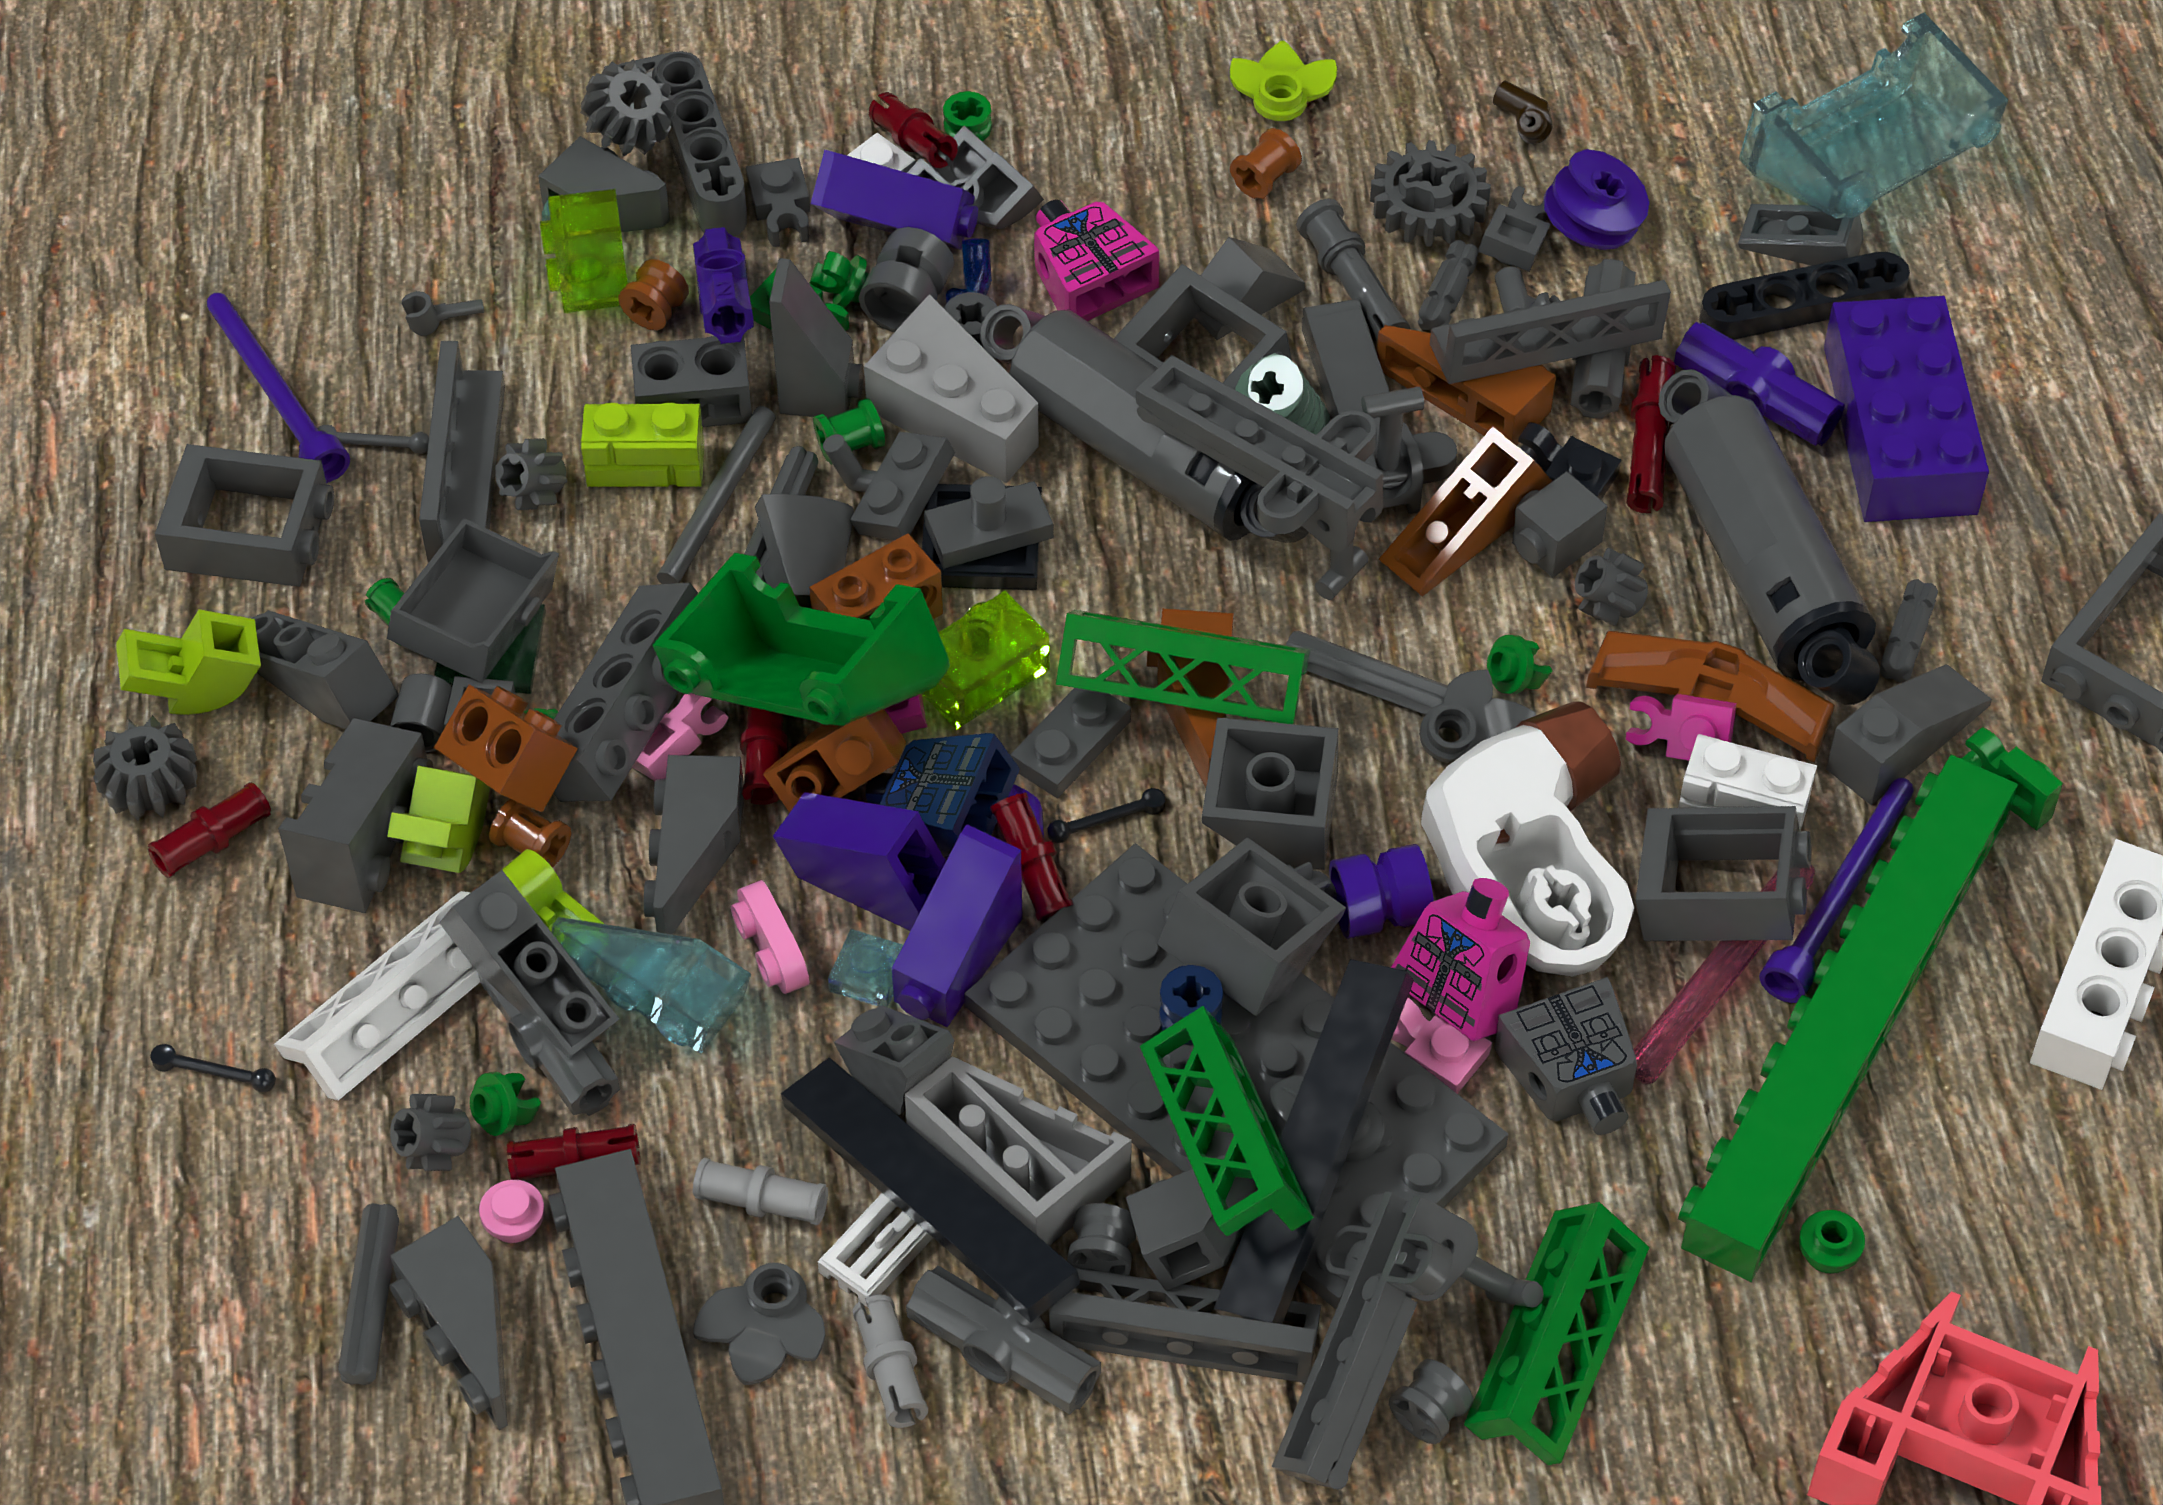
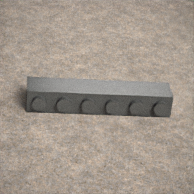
[548,1149,724,1505]

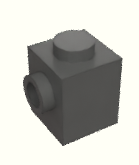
[1512,472,1608,578]

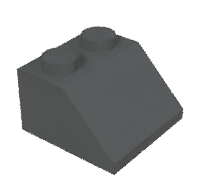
[1202,717,1339,870]
[1157,837,1346,1016]

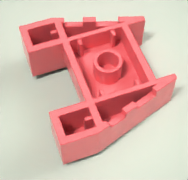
[1807,1291,2101,1505]

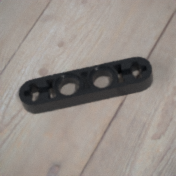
[1699,251,1910,340]

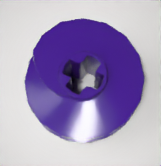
[1543,149,1649,250]

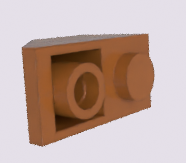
[763,709,906,813]

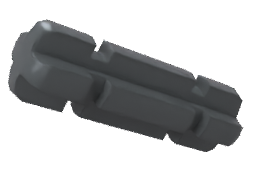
[1418,240,1479,330]
[1880,579,1938,683]

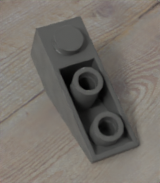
[251,610,399,729]
[644,755,744,942]
[439,870,619,1058]
[389,1216,508,1430]

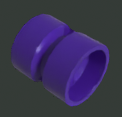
[1329,844,1434,939]

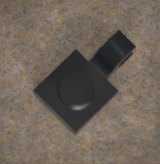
[1518,422,1622,500]

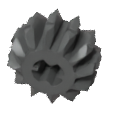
[580,59,677,157]
[93,715,198,821]

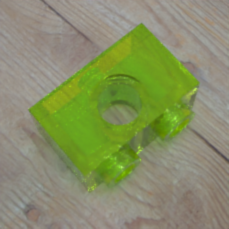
[540,189,628,313]
[922,590,1050,730]

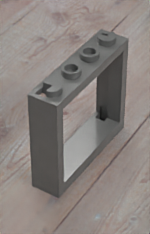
[2041,513,2163,753]

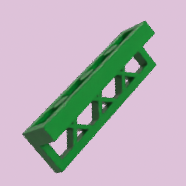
[1056,610,1310,724]
[1140,1006,1314,1236]
[1463,1202,1650,1465]

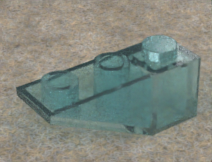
[551,917,751,1054]

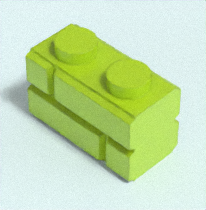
[581,403,704,487]

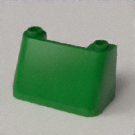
[652,552,950,726]

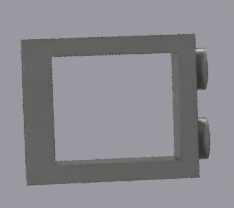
[1114,264,1292,390]
[155,444,334,587]
[1636,806,1812,941]

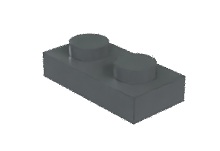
[1010,688,1131,799]

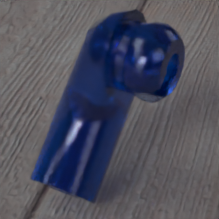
[946,238,992,304]

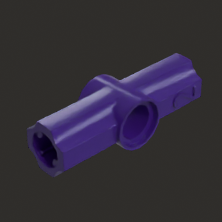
[693,227,754,344]
[1674,322,1845,446]

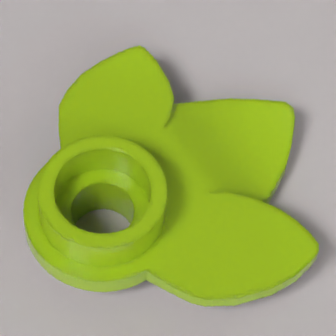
[1230,40,1337,121]

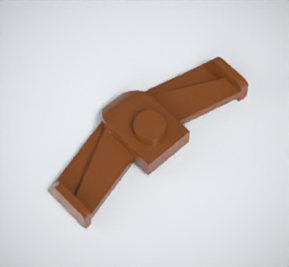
[1586,631,1835,763]

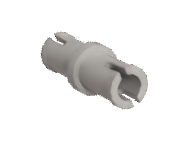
[693,1158,828,1225]
[853,1294,928,1428]

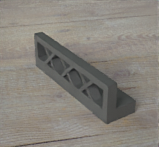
[1429,280,1671,384]
[419,341,505,563]
[1049,1268,1321,1383]

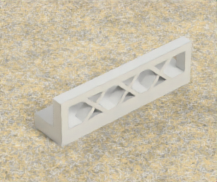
[274,891,480,1101]

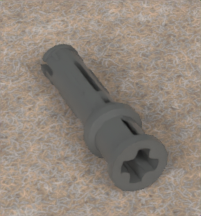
[1296,199,1410,342]

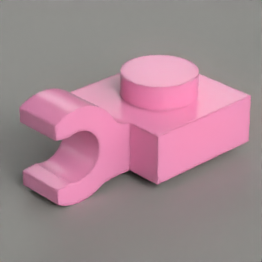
[632,693,729,781]
[1391,998,1492,1094]

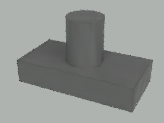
[924,476,1054,569]

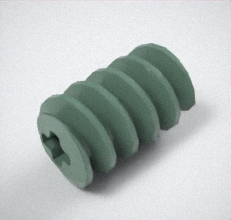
[1235,353,1330,435]

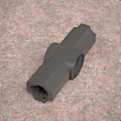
[1570,259,1636,419]
[478,973,620,1116]
[906,1266,1101,1415]

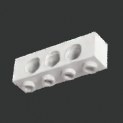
[2030,839,2163,1090]

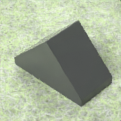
[1194,237,1305,340]

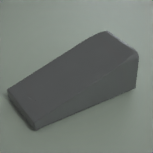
[1738,204,1863,266]

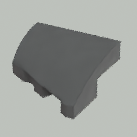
[907,126,1044,229]
[755,494,854,608]

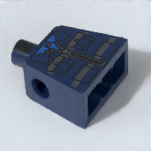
[866,733,1020,857]

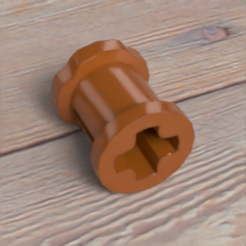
[1230,128,1302,199]
[489,799,572,868]

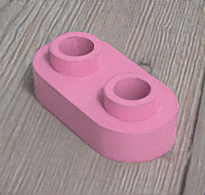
[731,880,809,994]

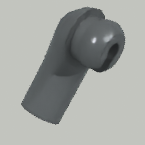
[1495,266,1560,313]

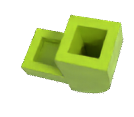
[116,609,261,715]
[387,766,490,873]

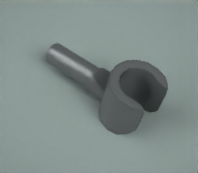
[402,291,484,336]

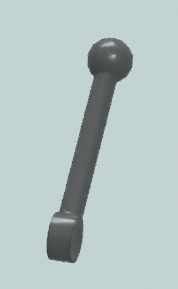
[317,425,429,454]

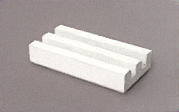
[818,1193,933,1308]

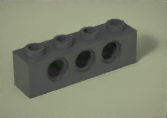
[553,583,698,802]

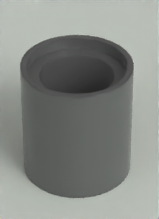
[390,673,452,753]

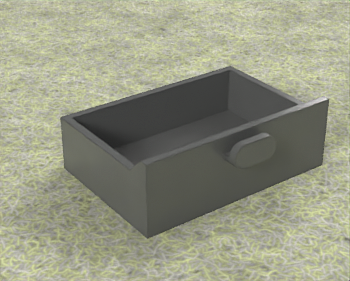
[387,518,559,683]

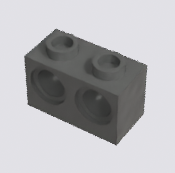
[631,335,752,427]

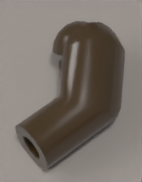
[1493,80,1553,144]

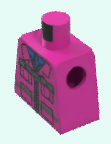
[1034,199,1159,321]
[1391,878,1530,1042]

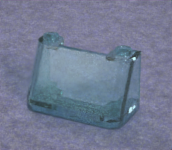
[1739,12,2008,219]

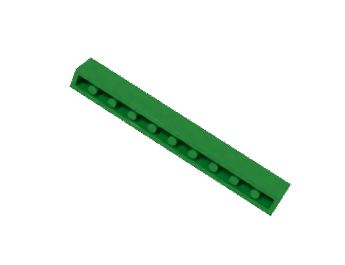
[1678,754,2018,1282]

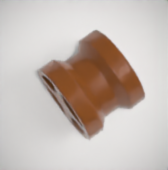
[618,259,689,331]

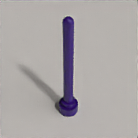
[207,293,350,483]
[1759,778,1914,1003]

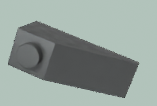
[769,258,863,418]
[1826,664,1992,805]

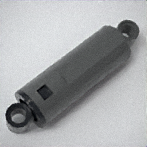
[980,304,1309,543]
[1659,369,1880,705]

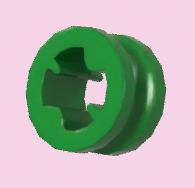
[943,91,992,141]

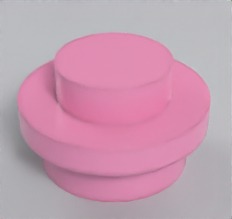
[479,1180,545,1243]

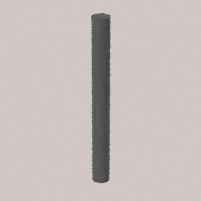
[657,406,776,584]

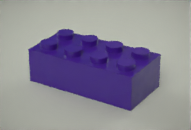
[1824,296,1989,522]

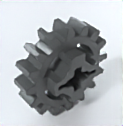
[1370,140,1491,246]

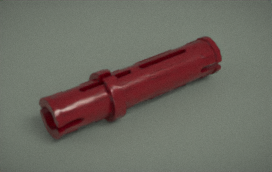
[1626,355,1676,514]

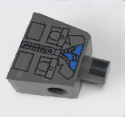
[1494,977,1637,1135]

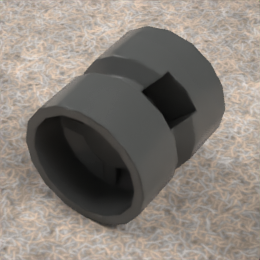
[859,227,955,332]

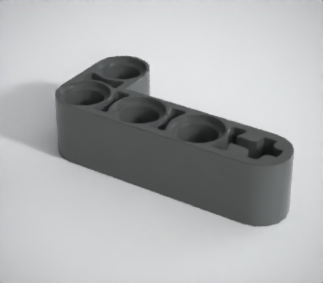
[618,51,748,237]

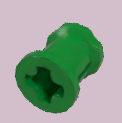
[813,398,885,465]

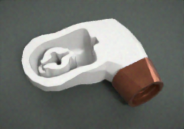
[1421,701,1634,977]

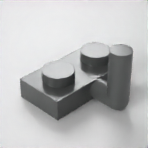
[823,432,955,540]

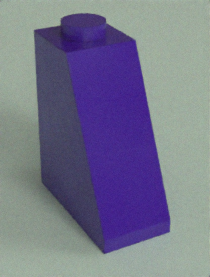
[810,150,978,250]
[773,792,946,931]
[892,824,1023,1028]

